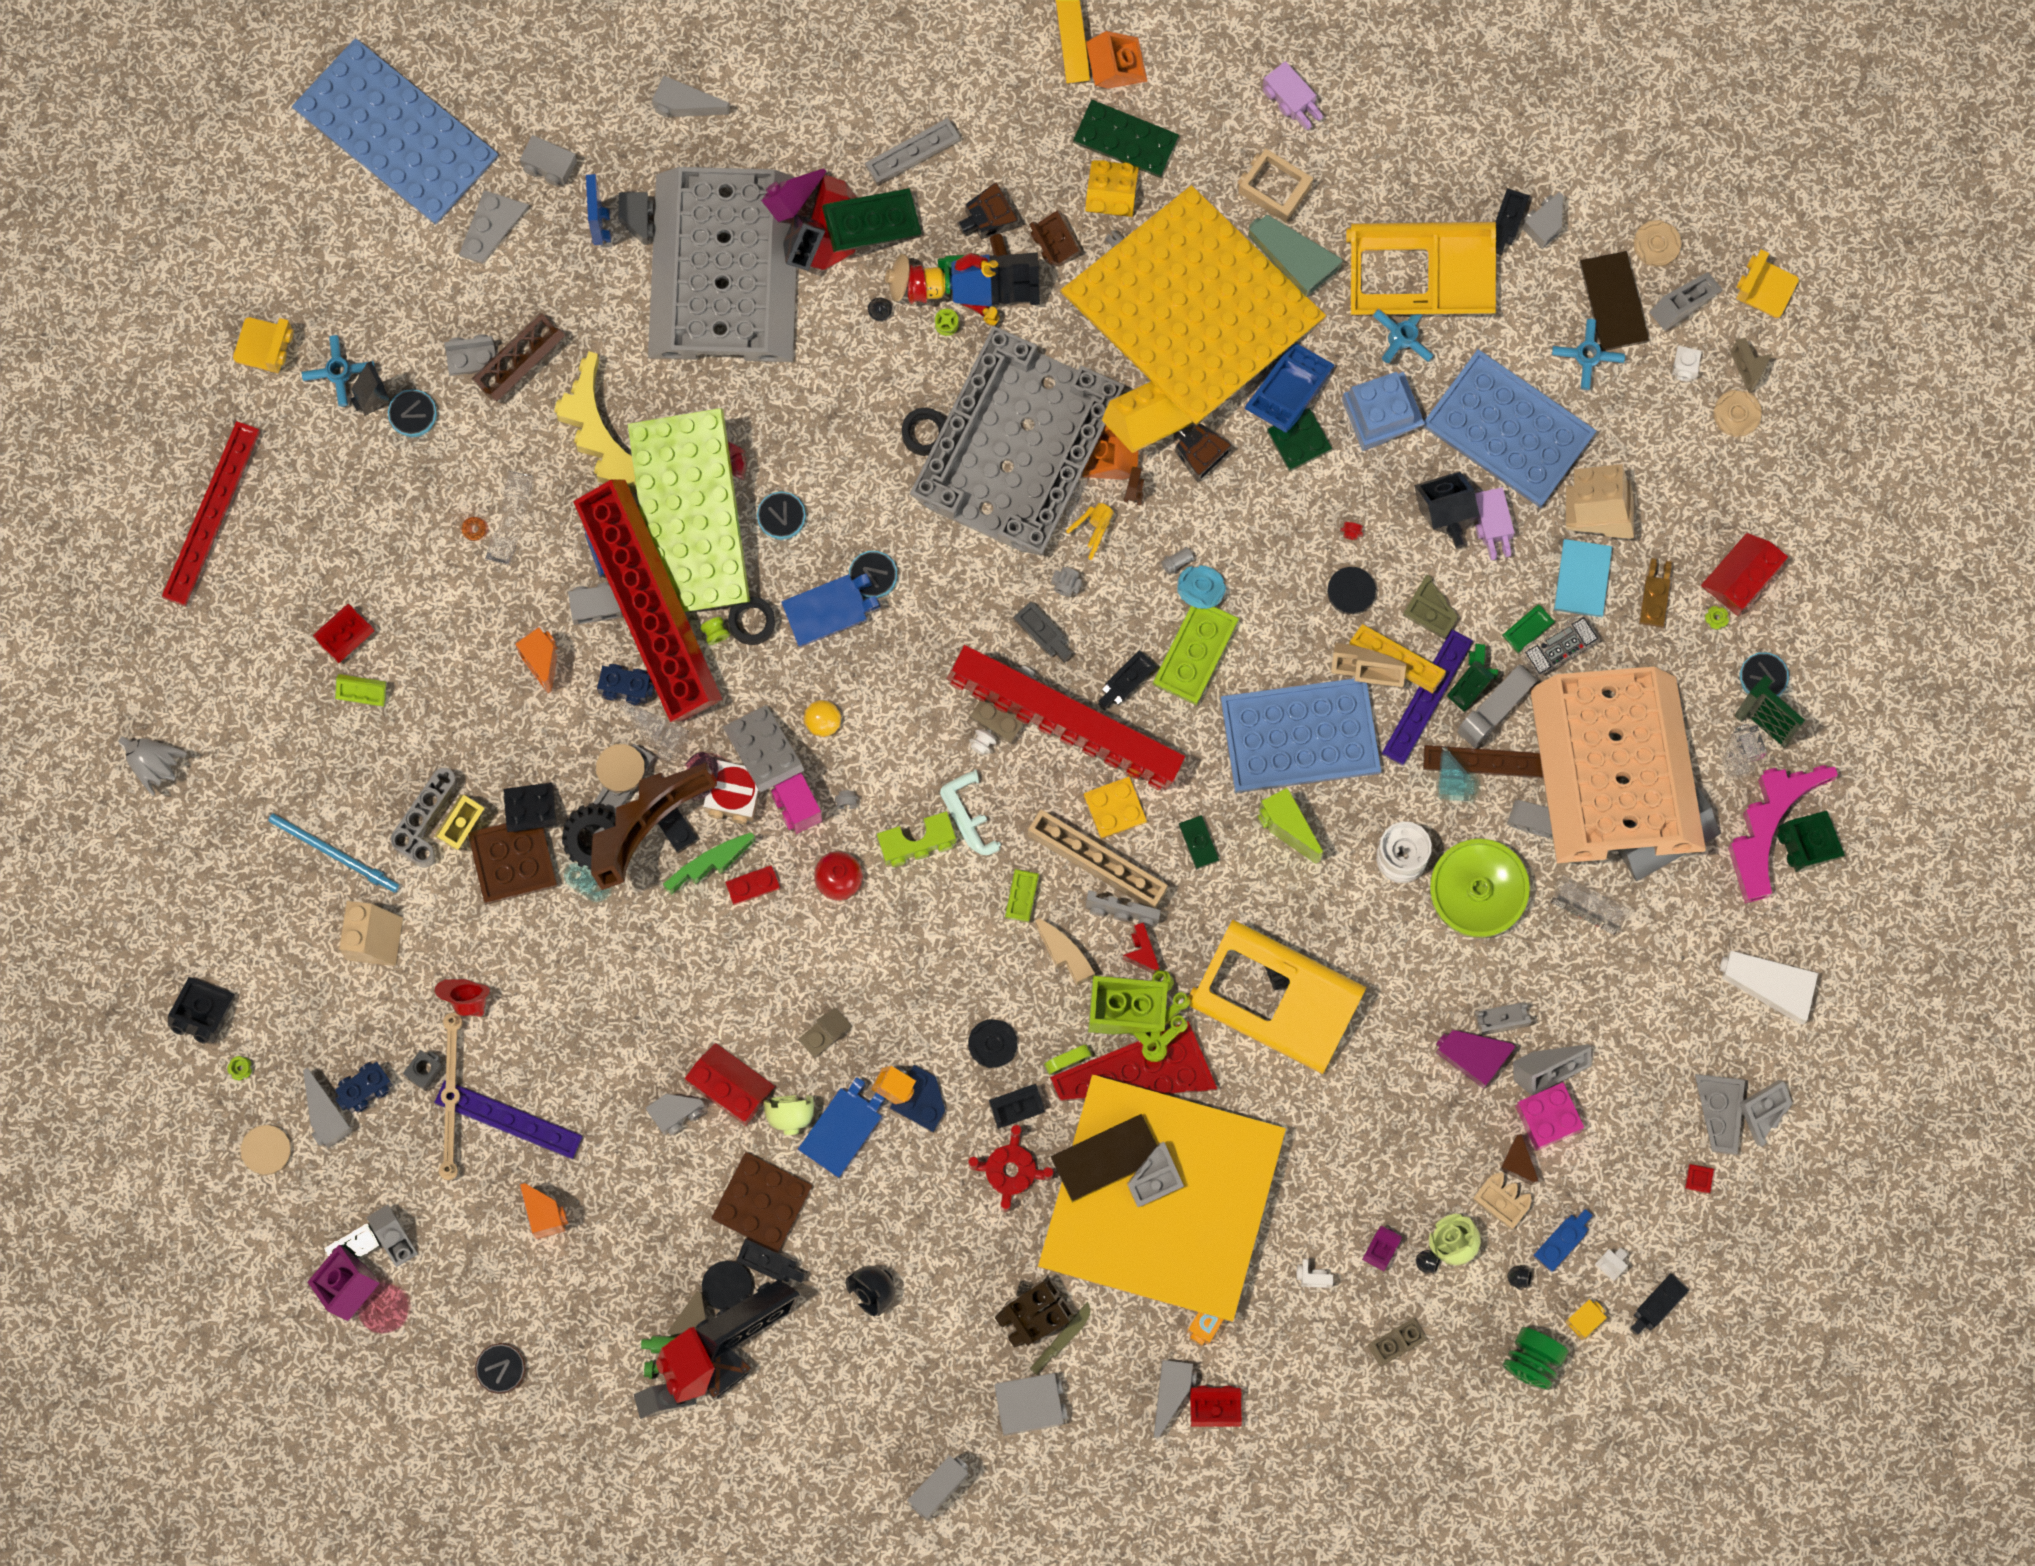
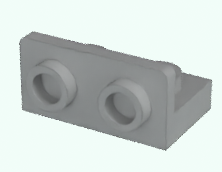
[444,334,496,376]

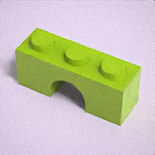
[876,811,956,867]

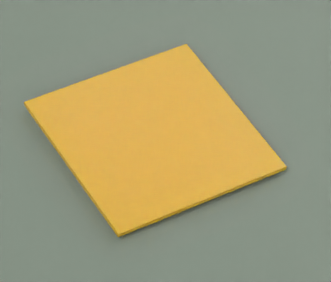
[1060,185,1326,425]
[1038,1075,1286,1322]

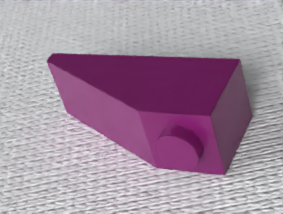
[761,168,827,222]

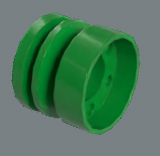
[1502,1327,1569,1390]

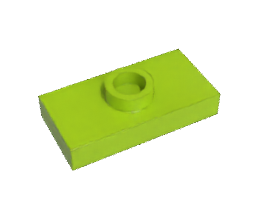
[335,674,386,707]
[1005,869,1039,923]

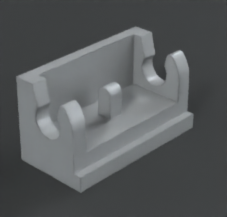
[1475,1002,1531,1036]

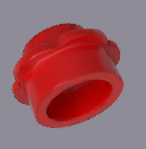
[1340,521,1363,541]

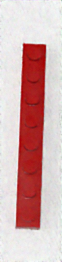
[162,421,260,607]

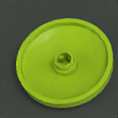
[1430,839,1530,938]

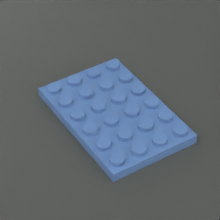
[1422,349,1596,508]
[1220,678,1381,793]

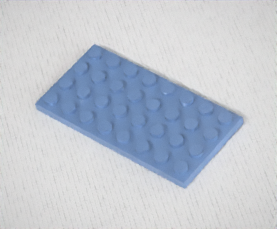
[292,38,499,225]

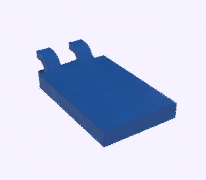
[586,174,611,245]
[781,573,881,647]
[798,1077,886,1178]

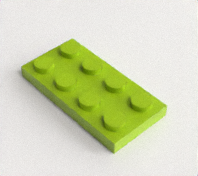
[1153,606,1239,706]

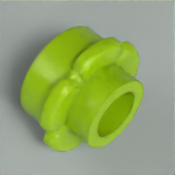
[1705,606,1729,629]
[227,1056,252,1081]

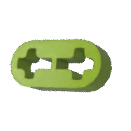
[1044,1044,1092,1076]

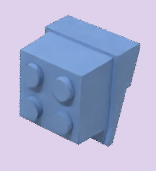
[1342,371,1425,451]

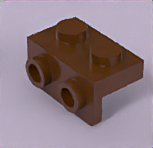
[1029,210,1082,267]

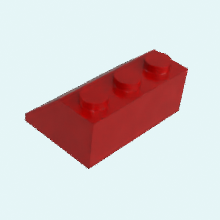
[1701,533,1788,616]
[684,1043,776,1126]

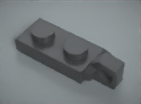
[1013,602,1071,663]

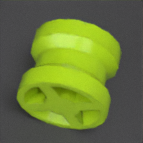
[935,308,959,336]
[700,617,730,646]

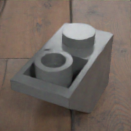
[619,192,654,245]
[633,1384,697,1419]

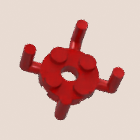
[968,1125,1053,1213]

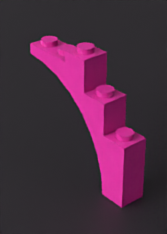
[1728,765,1838,904]

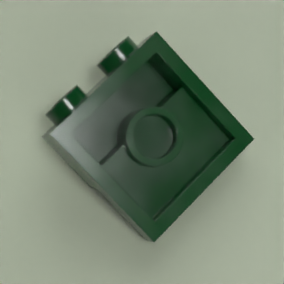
[1777,810,1845,873]

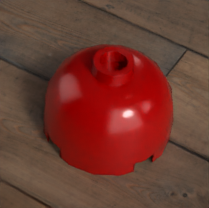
[814,851,863,901]

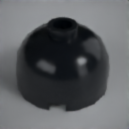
[845,1265,895,1317]

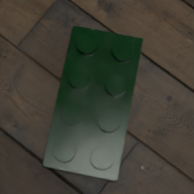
[1073,99,1179,178]
[822,188,922,253]

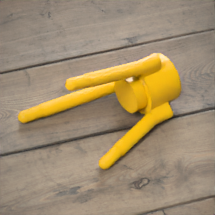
[1066,503,1114,560]

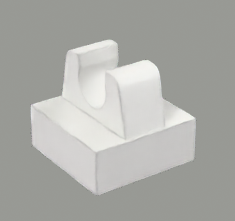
[1595,1247,1628,1281]

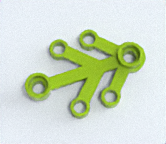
[1129,971,1190,1062]

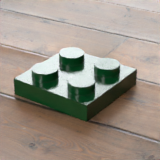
[1267,408,1332,472]

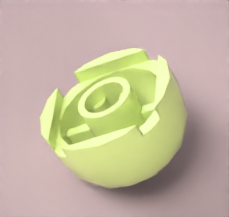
[764,1095,814,1135]
[1429,1214,1481,1265]

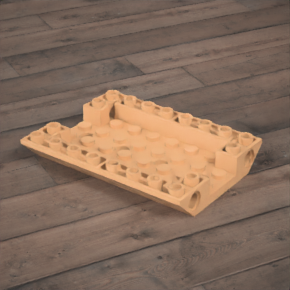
[1530,667,1706,863]

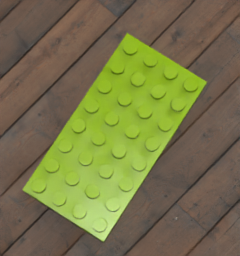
[627,408,750,613]

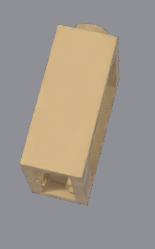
[1237,148,1314,223]

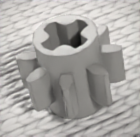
[1051,567,1082,597]

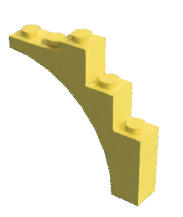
[554,351,637,494]

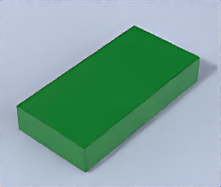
[1502,604,1555,653]

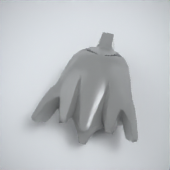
[118,736,187,796]

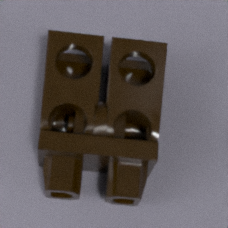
[995,1275,1074,1348]

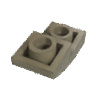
[1367,1318,1427,1367]

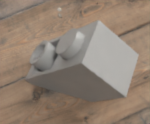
[1523,192,1563,249]
[646,1094,705,1136]
[366,1205,418,1267]

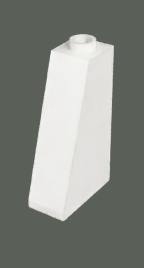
[1719,951,1818,1025]

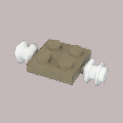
[969,666,1036,755]

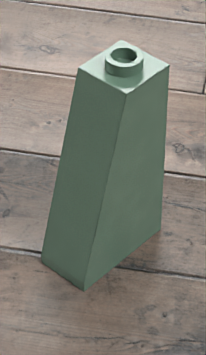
[1248,214,1343,297]

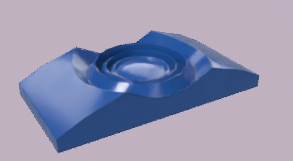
[1245,343,1335,432]

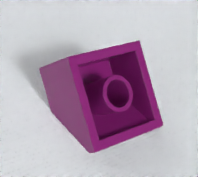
[307,1244,380,1321]

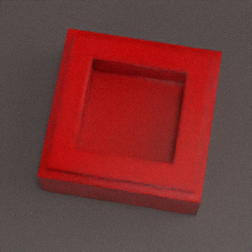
[1685,1164,1714,1194]

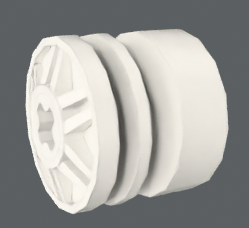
[1376,821,1432,883]

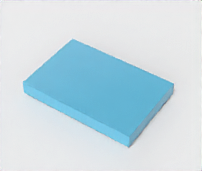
[1554,539,1612,618]

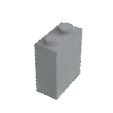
[994,1373,1068,1436]
[907,1455,968,1521]

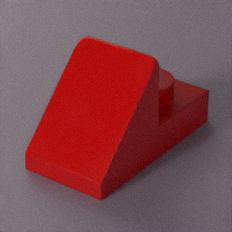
[1123,923,1159,974]

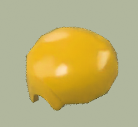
[803,700,841,737]

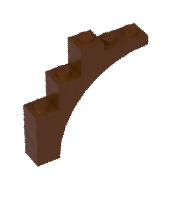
[591,763,717,890]

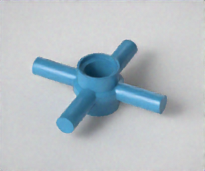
[1372,309,1434,363]
[1552,319,1625,390]
[301,335,375,407]

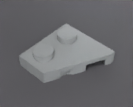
[1739,1080,1792,1147]
[1127,1142,1184,1207]

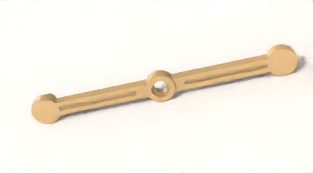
[439,1013,462,1181]

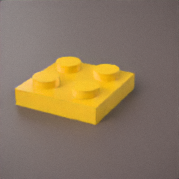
[1083,777,1147,840]

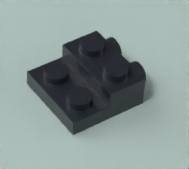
[168,977,235,1044]

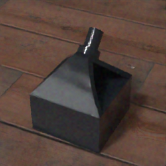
[1414,471,1479,549]

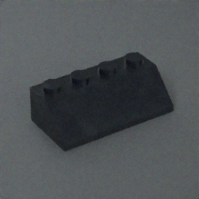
[695,1279,800,1362]

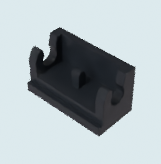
[989,1083,1045,1129]

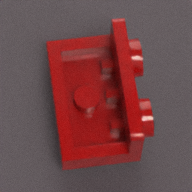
[313,604,375,664]
[1190,1385,1242,1427]

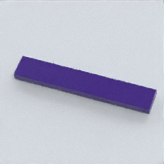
[1382,629,1473,766]
[434,1080,583,1160]

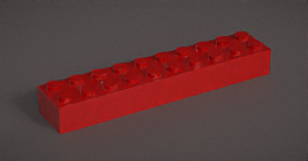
[573,479,723,722]
[946,644,1185,790]

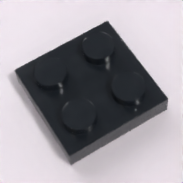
[503,782,557,832]

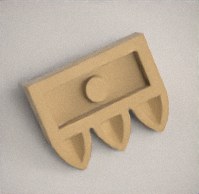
[1472,1172,1531,1230]

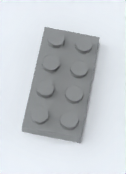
[723,705,804,792]

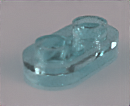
[564,863,609,902]

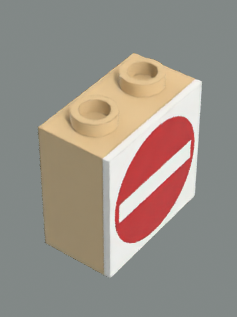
[703,760,760,824]

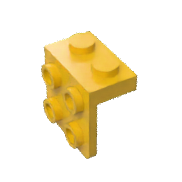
[1085,160,1138,217]
[1736,249,1799,318]
[233,317,294,374]

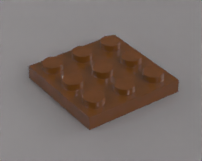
[468,823,558,905]
[711,1152,813,1251]

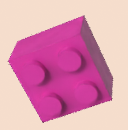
[770,772,822,834]
[1515,1082,1584,1151]

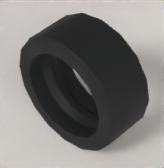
[901,407,945,456]
[728,596,775,645]

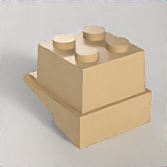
[1566,464,1634,539]

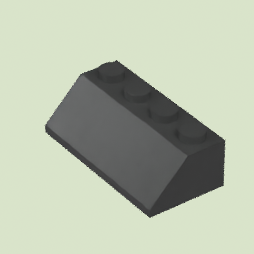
[1616,787,1720,882]

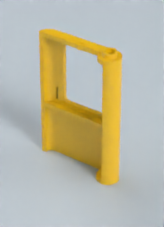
[1346,222,1496,315]
[1188,920,1367,1074]

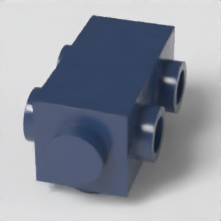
[597,664,655,706]
[335,1061,393,1113]

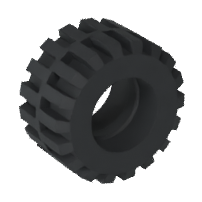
[562,803,616,870]

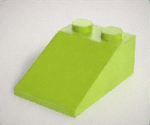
[1257,788,1323,864]
[1088,976,1168,1035]

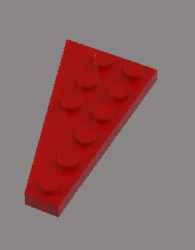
[1050,1021,1217,1101]

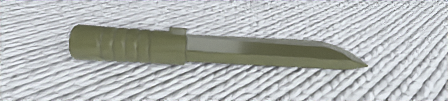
[1030,1302,1091,1375]

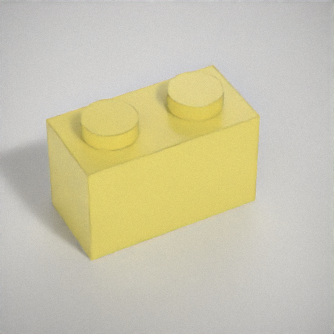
[434,795,484,850]

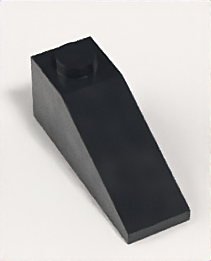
[351,361,390,416]

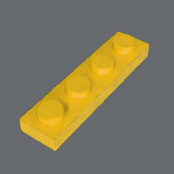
[1349,624,1446,694]

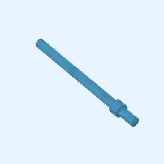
[268,813,400,893]

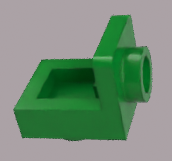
[1468,644,1498,682]

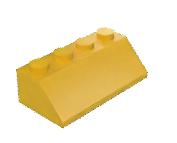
[1102,381,1194,453]

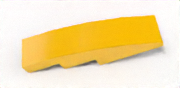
[1055,0,1090,83]

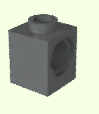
[403,1050,443,1091]

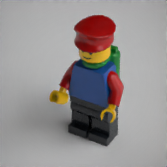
[907,252,1040,326]

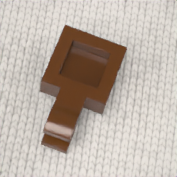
[1124,466,1145,506]

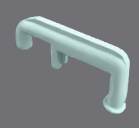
[940,769,1001,855]

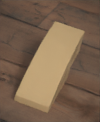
[1331,642,1406,687]
[1035,918,1095,986]

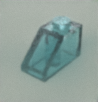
[1438,747,1475,801]

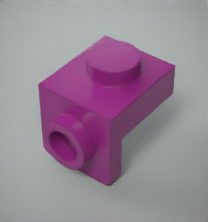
[1362,1226,1402,1272]

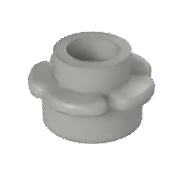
[835,790,859,809]

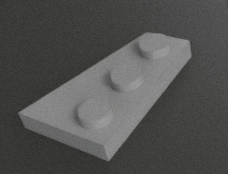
[459,190,529,264]
[1085,890,1161,927]
[1695,1074,1745,1155]

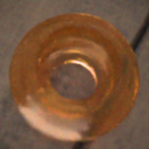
[461,517,486,541]

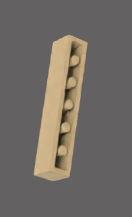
[1028,809,1168,909]

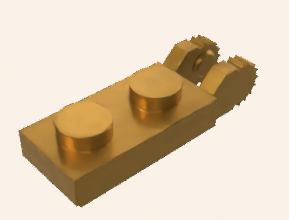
[1639,558,1672,628]

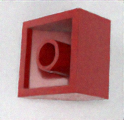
[656,1327,715,1403]

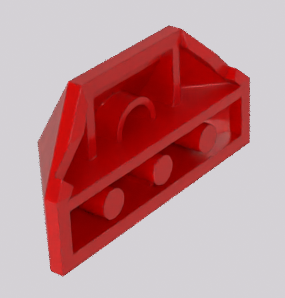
[810,174,857,270]

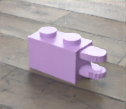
[1263,61,1323,130]
[1475,487,1514,560]

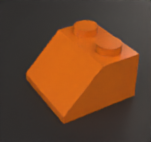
[1086,31,1147,89]
[1082,426,1139,480]
[515,627,558,693]
[520,1183,569,1239]

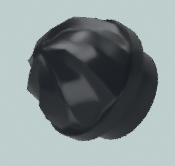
[868,297,892,321]
[1416,1250,1440,1274]
[1507,1265,1532,1290]

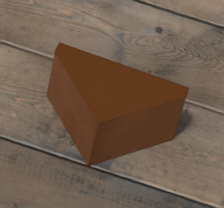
[1500,1134,1538,1186]

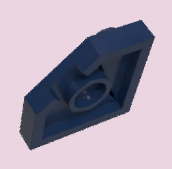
[890,1065,945,1133]

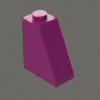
[1435,1030,1516,1089]

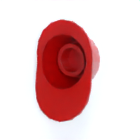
[434,979,490,1017]

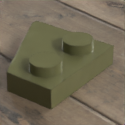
[1403,574,1458,639]

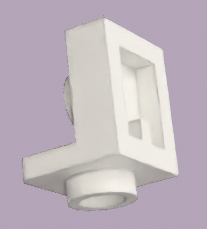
[1672,346,1702,382]
[1296,1258,1333,1288]

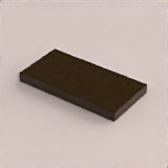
[1579,251,1649,351]
[1051,1114,1157,1203]

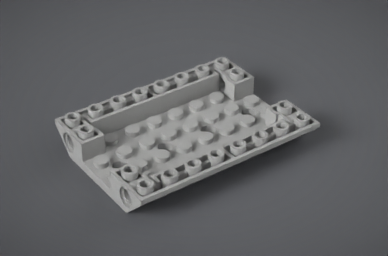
[648,167,799,362]
[910,326,1125,555]

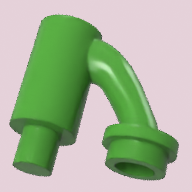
[641,1336,676,1379]

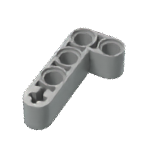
[1457,664,1538,749]
[391,768,457,868]
[1507,800,1553,839]

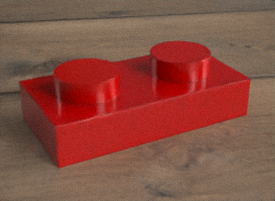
[725,865,780,906]

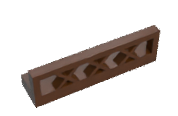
[471,313,566,402]

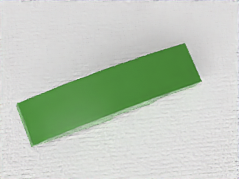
[663,832,755,895]

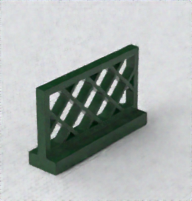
[1734,675,1805,748]

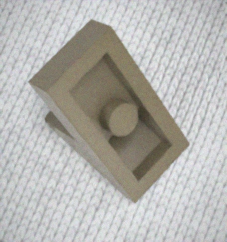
[1730,337,1772,392]
[798,1008,852,1059]

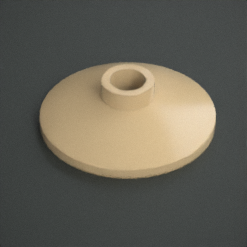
[885,254,909,302]

